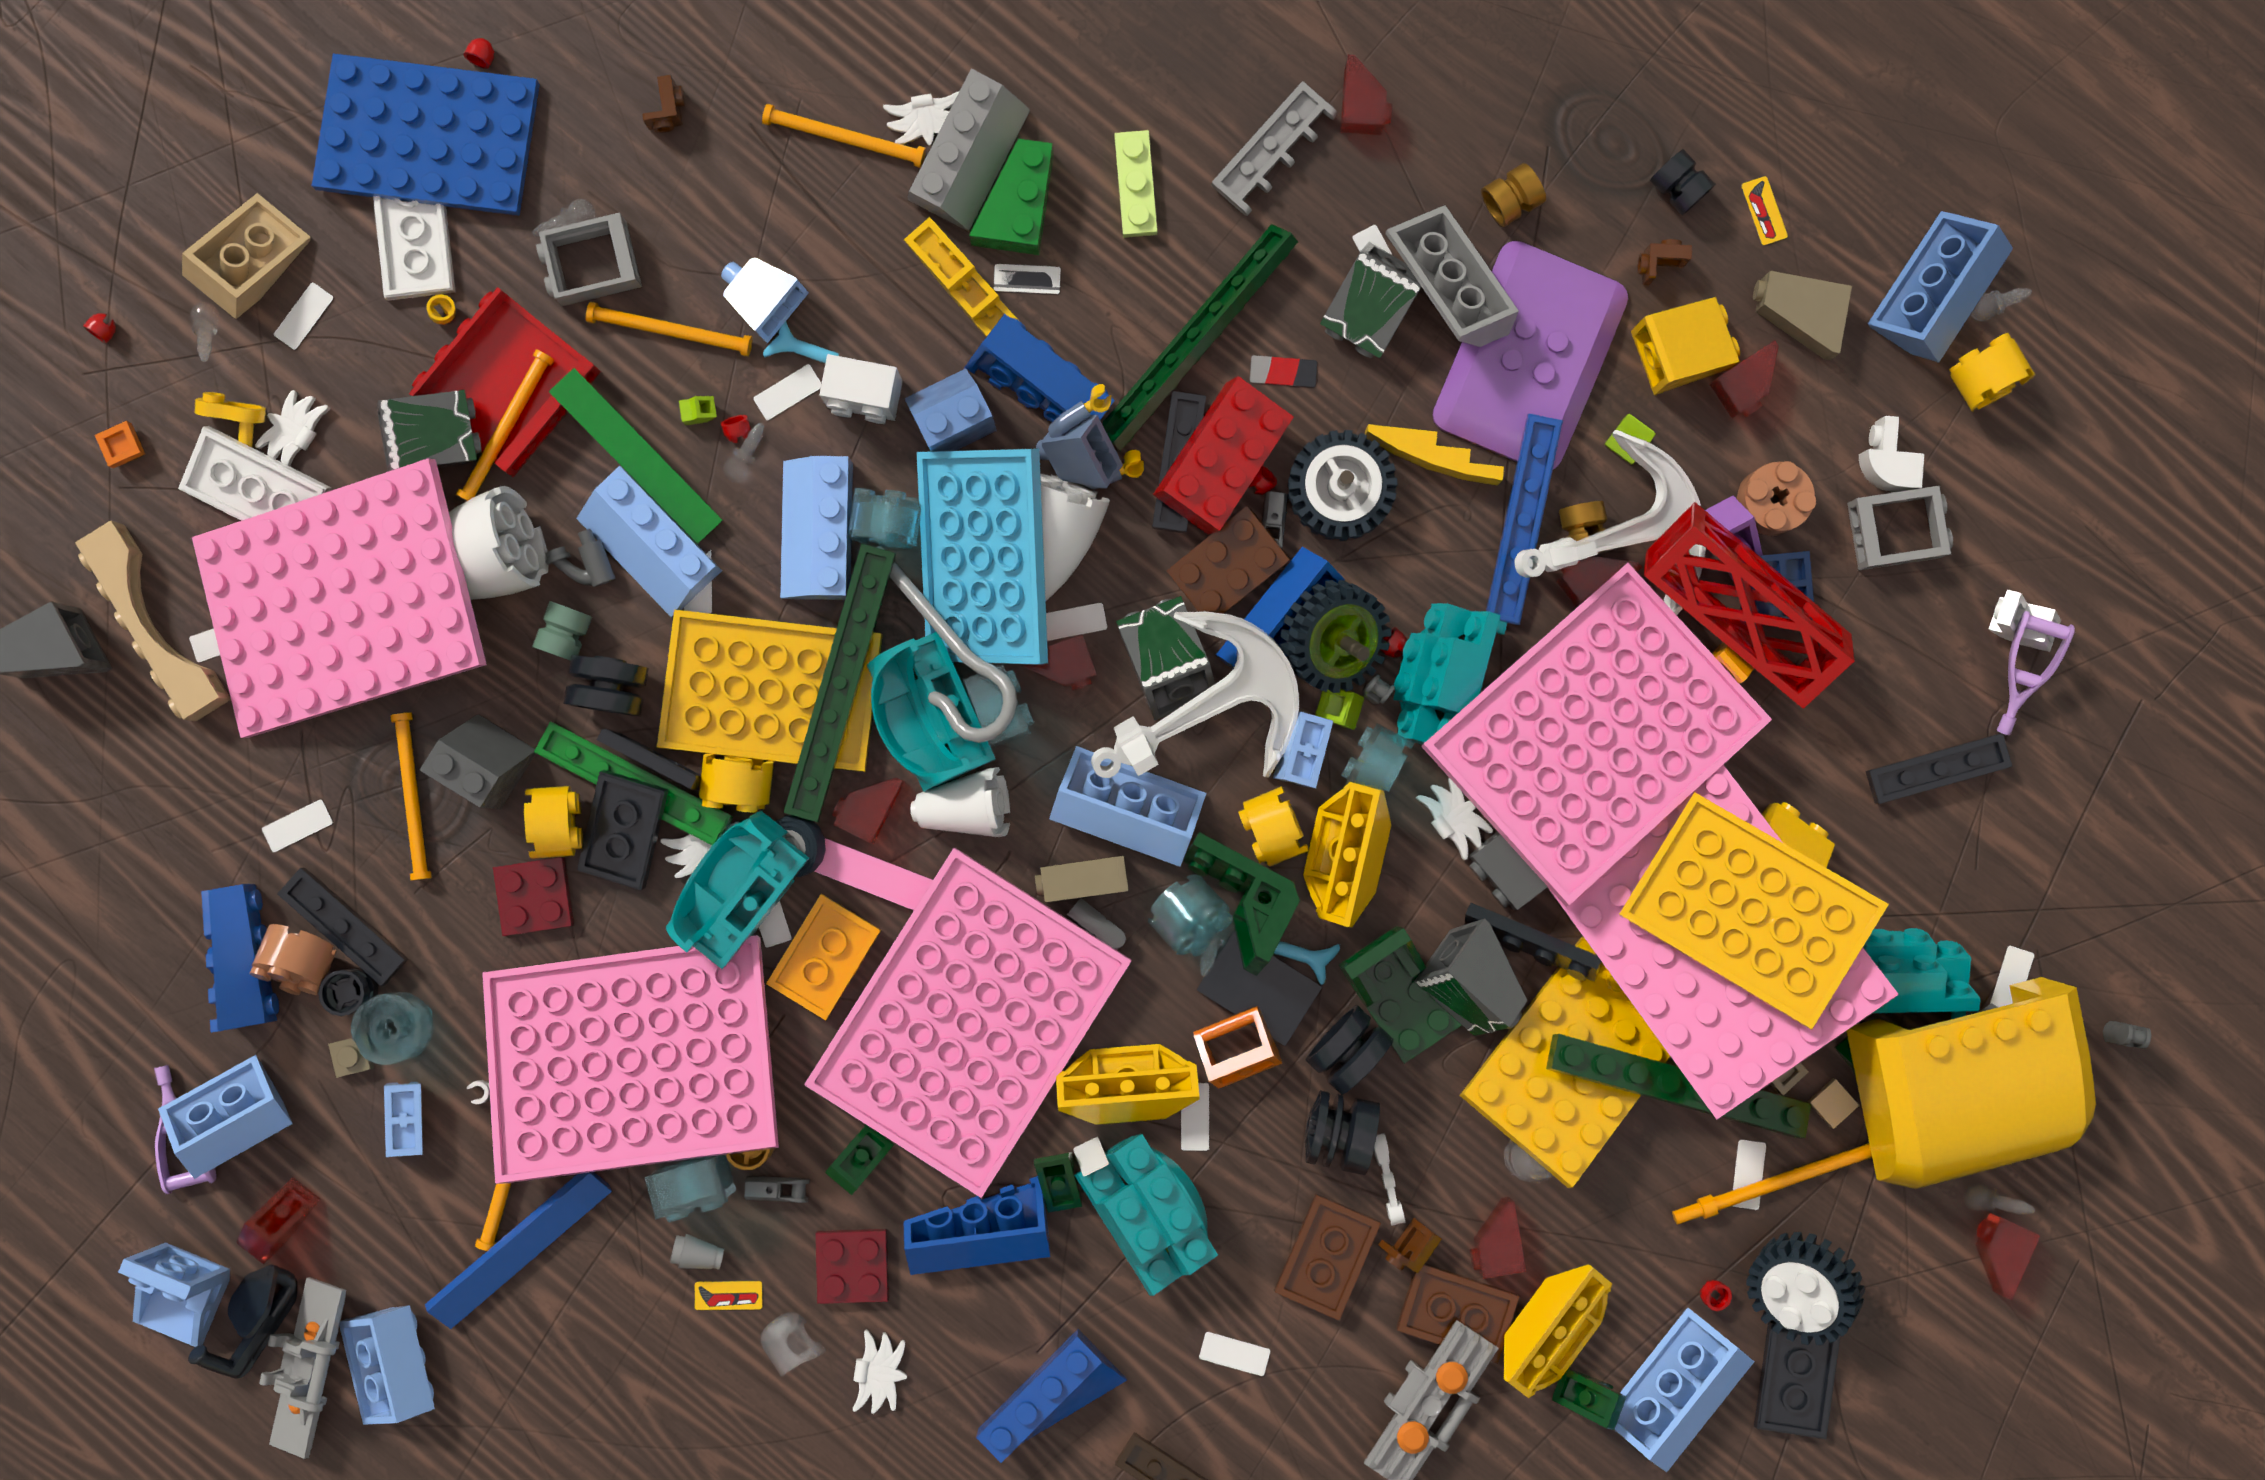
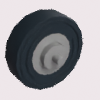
[775,815,826,877]

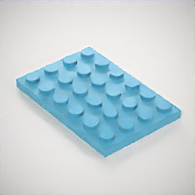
[917,449,1048,664]

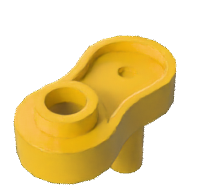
[194,392,266,447]

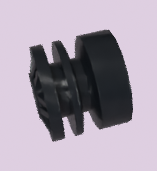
[1304,1090,1380,1175]

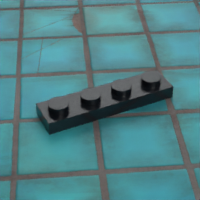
[1152,391,1206,534]
[1865,733,2013,804]
[277,868,408,986]
[1464,903,1602,982]

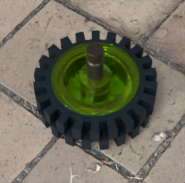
[1281,580,1391,693]

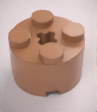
[1737,461,1816,536]
[250,924,337,995]

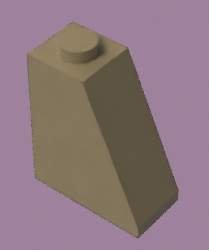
[1753,271,1852,360]
[1035,856,1128,902]

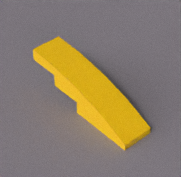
[904,217,1018,337]
[1365,424,1504,486]

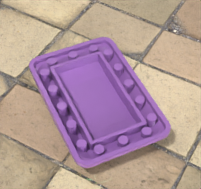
[1432,241,1628,470]

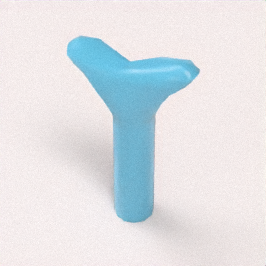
[763,321,839,363]
[1274,941,1340,985]

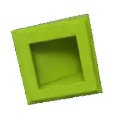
[1604,414,1656,465]
[1315,689,1364,730]

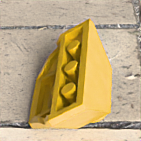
[1303,782,1391,927]
[1056,1044,1200,1125]
[1504,1264,1612,1398]

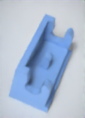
[1273,712,1333,788]
[384,1082,423,1157]

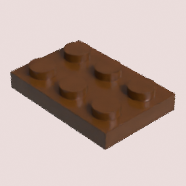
[1166,506,1291,614]
[1274,1193,1381,1321]
[1396,1264,1519,1364]

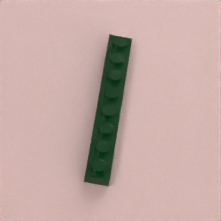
[1102,224,1298,451]
[784,543,896,822]
[1546,1034,1811,1139]

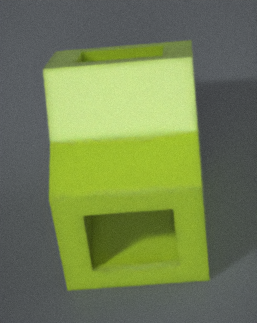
[679,396,717,425]

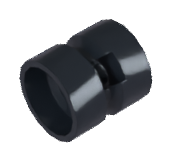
[1650,149,1716,216]
[318,968,379,1016]

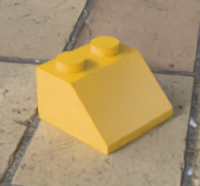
[1761,802,1835,868]

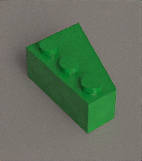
[969,139,1054,255]

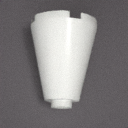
[911,767,1010,837]

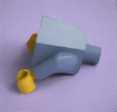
[1036,384,1144,489]

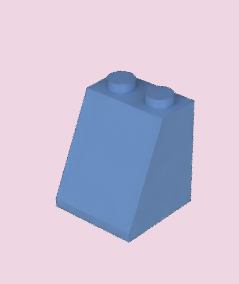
[905,369,997,452]

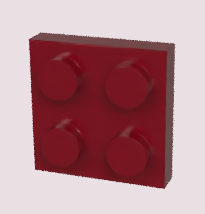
[493,857,574,936]
[815,1229,889,1304]

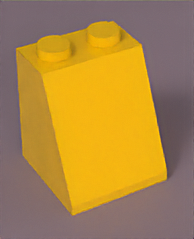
[1631,297,1740,395]

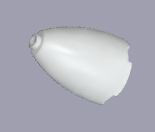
[1040,473,1110,600]
[449,486,548,600]

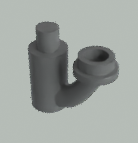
[545,529,616,587]

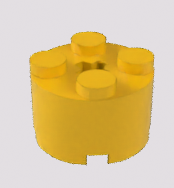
[1949,333,2036,411]
[699,754,774,813]
[524,786,583,859]
[1238,786,1309,867]

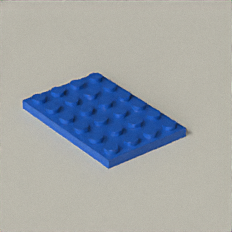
[312,53,540,216]

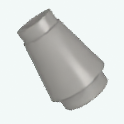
[670,1234,724,1269]

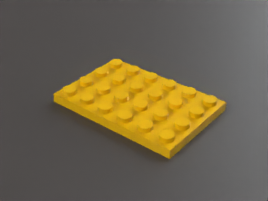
[657,609,882,772]
[1619,792,1889,1030]
[1459,936,1670,1188]

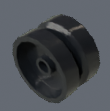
[563,655,649,717]
[1305,1005,1394,1095]

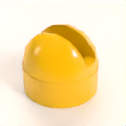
[427,294,456,325]

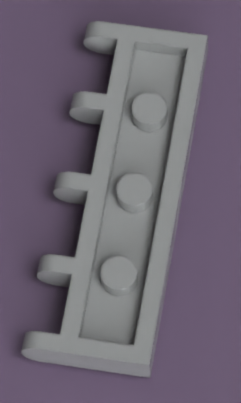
[1211,81,1338,216]

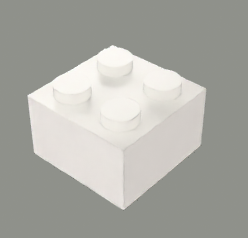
[819,354,903,424]

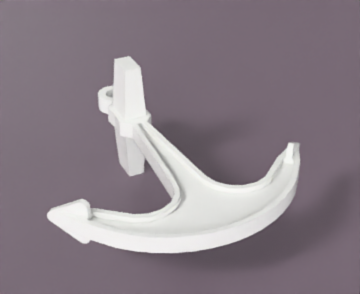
[1515,430,1706,615]
[1091,611,1299,778]

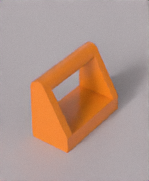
[1193,1006,1282,1089]

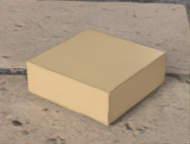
[1807,1078,1859,1129]

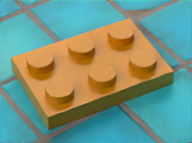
[766,894,881,1020]

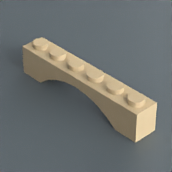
[75,521,231,721]

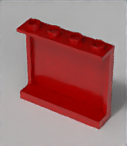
[409,287,601,477]

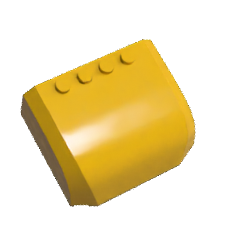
[1847,977,2096,1189]

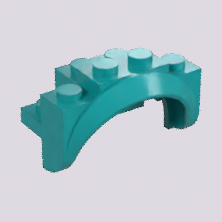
[1393,603,1507,745]
[867,632,996,792]
[666,810,809,969]
[1863,928,1980,1019]
[1074,1134,1218,1296]

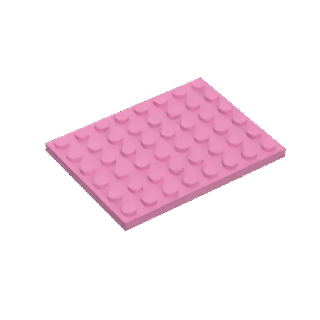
[192,458,487,738]
[1421,563,1772,907]
[1548,765,1899,1120]
[804,848,1132,1198]
[483,935,779,1184]

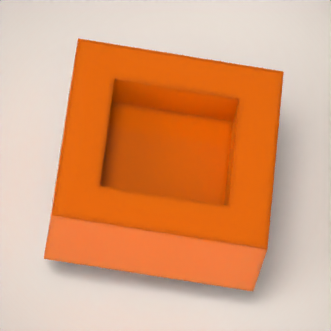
[95,421,145,468]

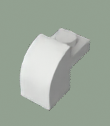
[1859,416,1924,492]
[1989,590,2061,652]

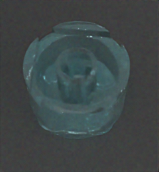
[848,488,921,549]
[1341,723,1414,792]
[1148,874,1233,957]
[351,992,433,1065]

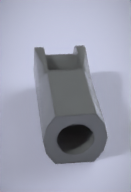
[1262,492,1288,549]
[1363,674,1395,705]
[1067,898,1126,949]
[2103,1021,2151,1049]
[744,1176,810,1203]

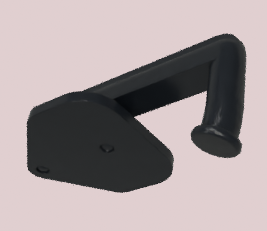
[188,1264,297,1379]

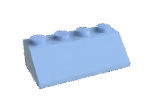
[780,456,853,600]
[576,466,722,618]
[1049,746,1206,867]
[1615,1308,1755,1472]

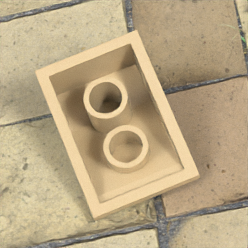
[182,193,311,319]

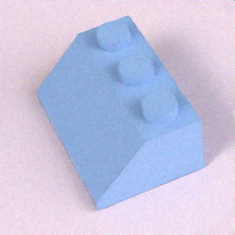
[158,1055,292,1179]
[339,1305,435,1425]

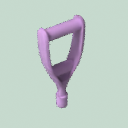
[1997,611,2075,735]
[154,1065,216,1194]

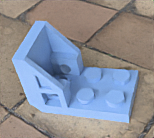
[118,1242,230,1347]

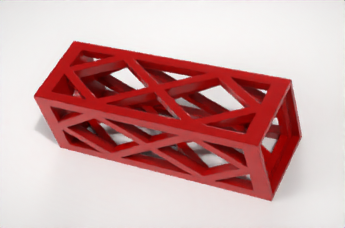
[1644,502,1855,709]

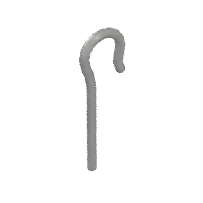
[876,546,1017,743]

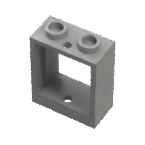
[536,212,642,306]
[1847,486,1953,571]

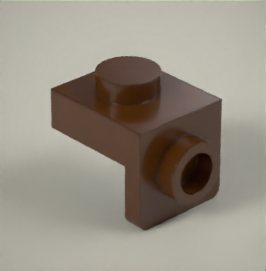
[642,75,685,133]
[1637,239,1692,285]
[1378,1218,1442,1273]

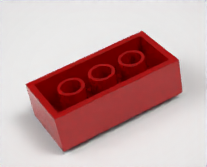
[1153,376,1294,535]

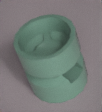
[532,601,593,660]

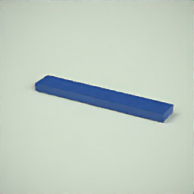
[1486,414,1563,625]
[425,1172,612,1329]

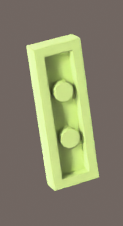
[1114,130,1157,238]

